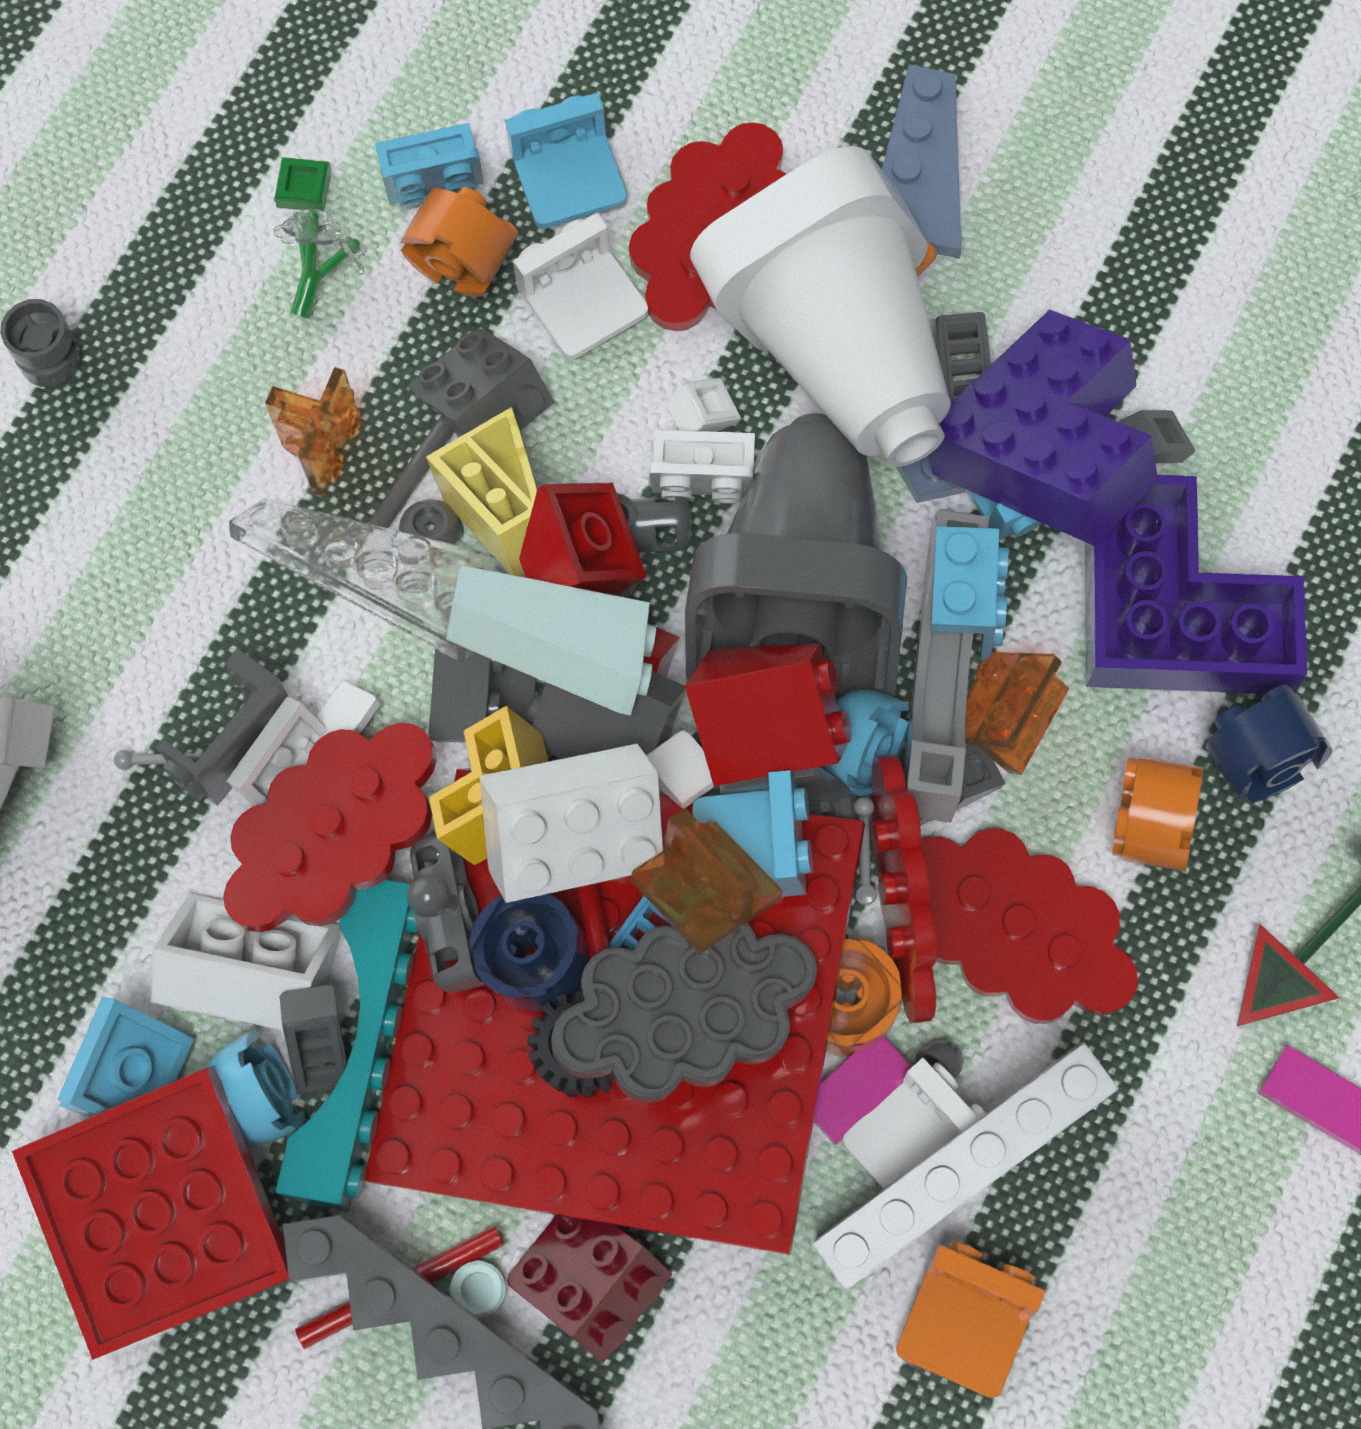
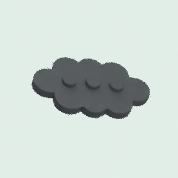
[551,911,817,1103]

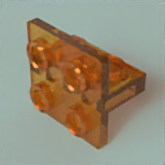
[265,367,361,496]
[965,652,1070,775]
[631,808,783,952]

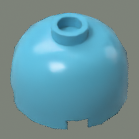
[821,689,909,797]
[208,1031,305,1145]

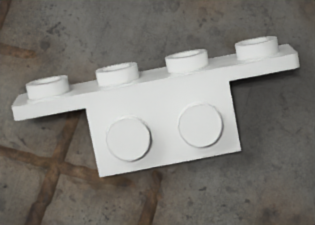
[225,682,381,858]

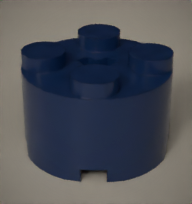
[1206,684,1333,804]
[470,894,590,1011]

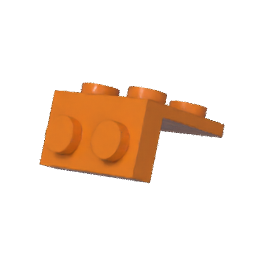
[896,1241,1046,1398]

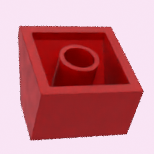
[519,482,647,596]

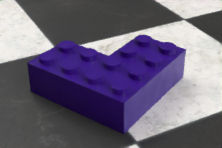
[928,309,1158,546]
[1085,475,1307,694]

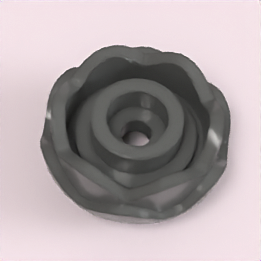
[399,499,462,560]

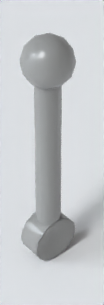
[114,750,204,770]
[854,797,877,905]

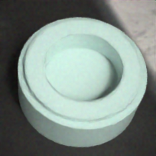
[450,1261,506,1319]

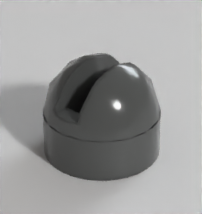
[915,1040,964,1079]

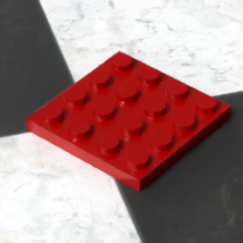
[12,1065,289,1360]

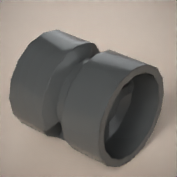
[0,299,82,387]

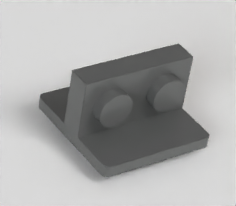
[428,641,537,743]

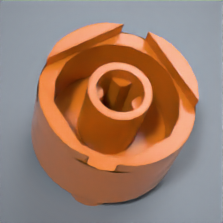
[400,187,518,297]
[1112,756,1204,872]
[826,939,902,1057]

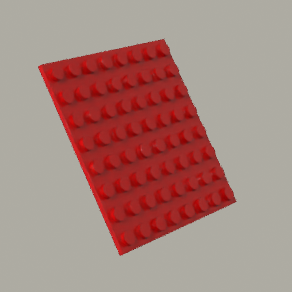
[365,769,865,1255]

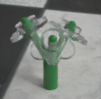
[273,209,366,319]

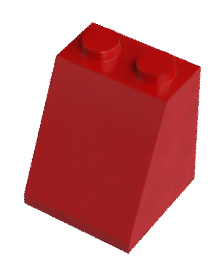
[684,643,852,786]

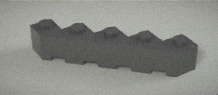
[283,1215,601,1429]

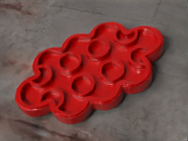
[629,122,787,331]
[223,723,437,933]
[871,755,937,1023]
[921,828,1138,1024]

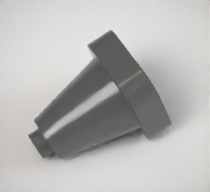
[685,413,907,699]

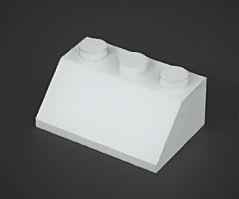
[151,893,341,1033]

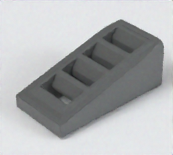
[933,312,991,402]
[280,985,347,1094]

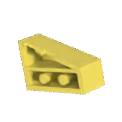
[426,407,538,576]

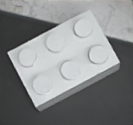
[479,744,664,903]

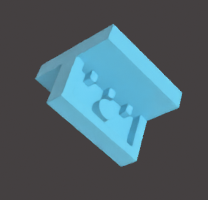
[57,996,195,1117]

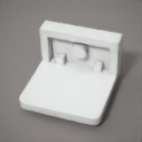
[513,212,648,359]
[649,429,755,504]
[843,1058,987,1189]

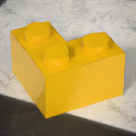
[429,706,549,865]

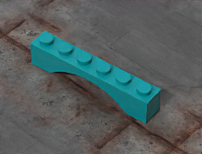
[276,880,419,1211]

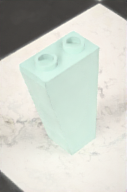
[446,565,656,716]

